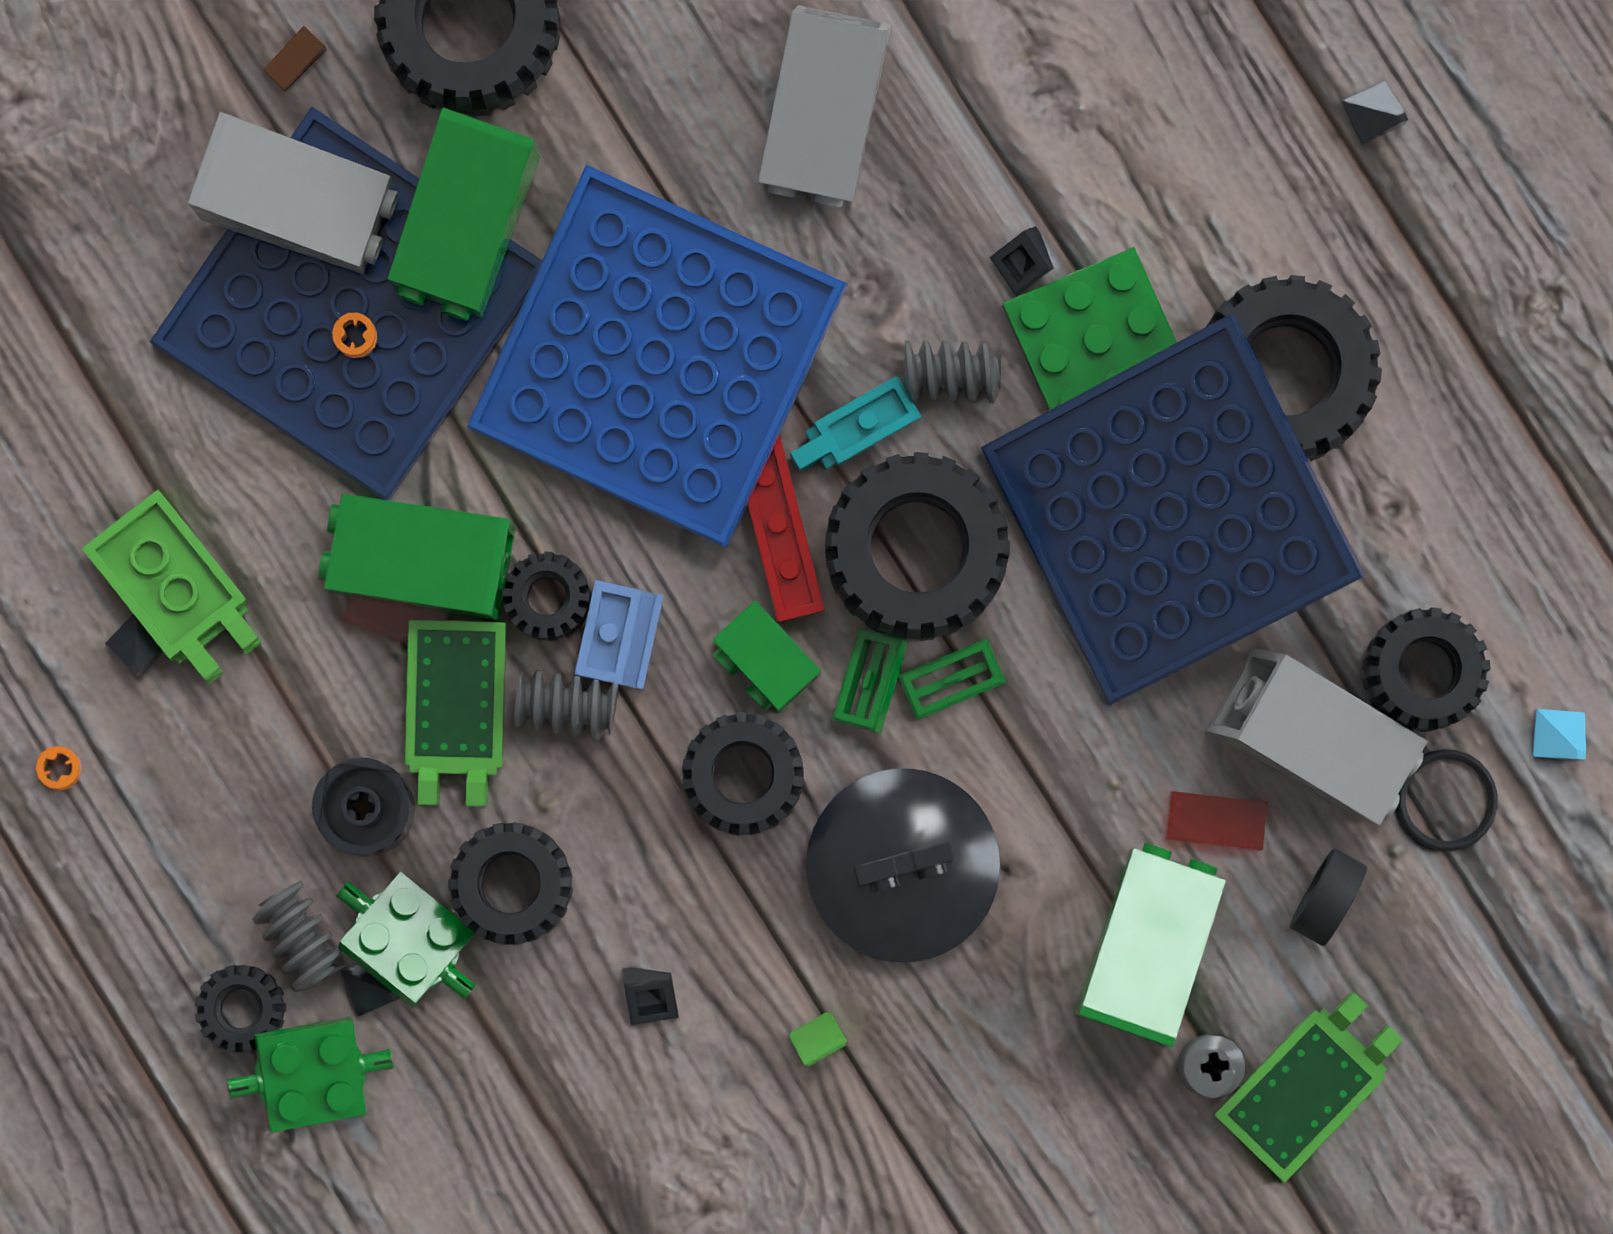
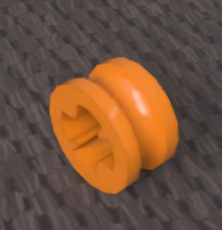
[332,312,378,358]
[36,746,81,791]

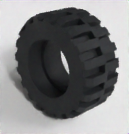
[374,0,561,117]
[1206,275,1382,461]
[825,452,1010,641]

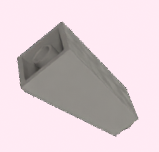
[758,5,891,207]
[188,112,399,274]
[1206,648,1428,825]

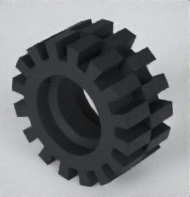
[502,551,591,641]
[195,965,287,1053]

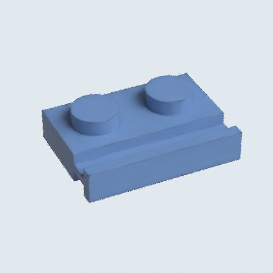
[574,580,664,690]

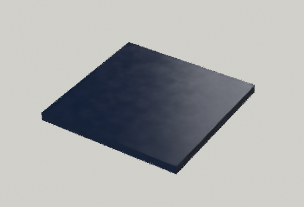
[150,107,542,501]
[981,314,1366,705]

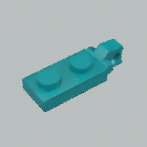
[790,375,921,473]

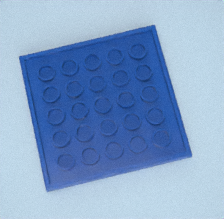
[467,165,848,548]

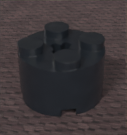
[312,757,415,857]

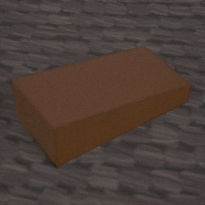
[263,26,327,92]

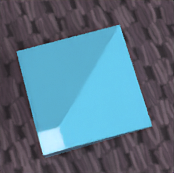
[1532,709,1586,761]

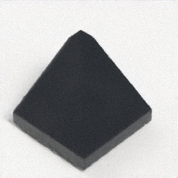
[1342,81,1408,145]
[989,226,1054,296]
[105,614,163,677]
[341,964,400,1016]
[622,967,679,1025]

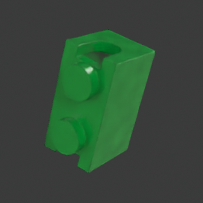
[712,600,821,713]

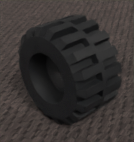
[1362,607,1491,732]
[682,712,804,836]
[448,822,573,945]

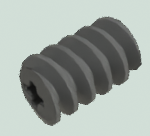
[904,340,1001,403]
[514,669,619,742]
[252,881,349,992]
[1176,1035,1245,1098]

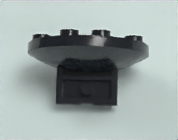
[806,768,1000,963]

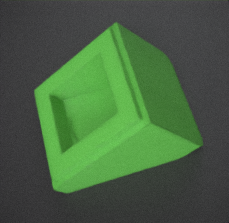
[790,1012,847,1066]

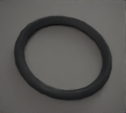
[1397,749,1498,851]

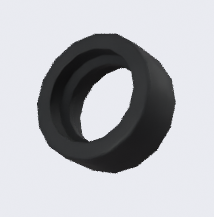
[1290,849,1368,946]

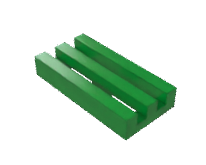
[832,628,908,734]
[898,639,1006,721]

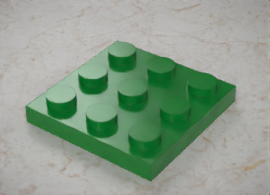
[1002,247,1177,411]

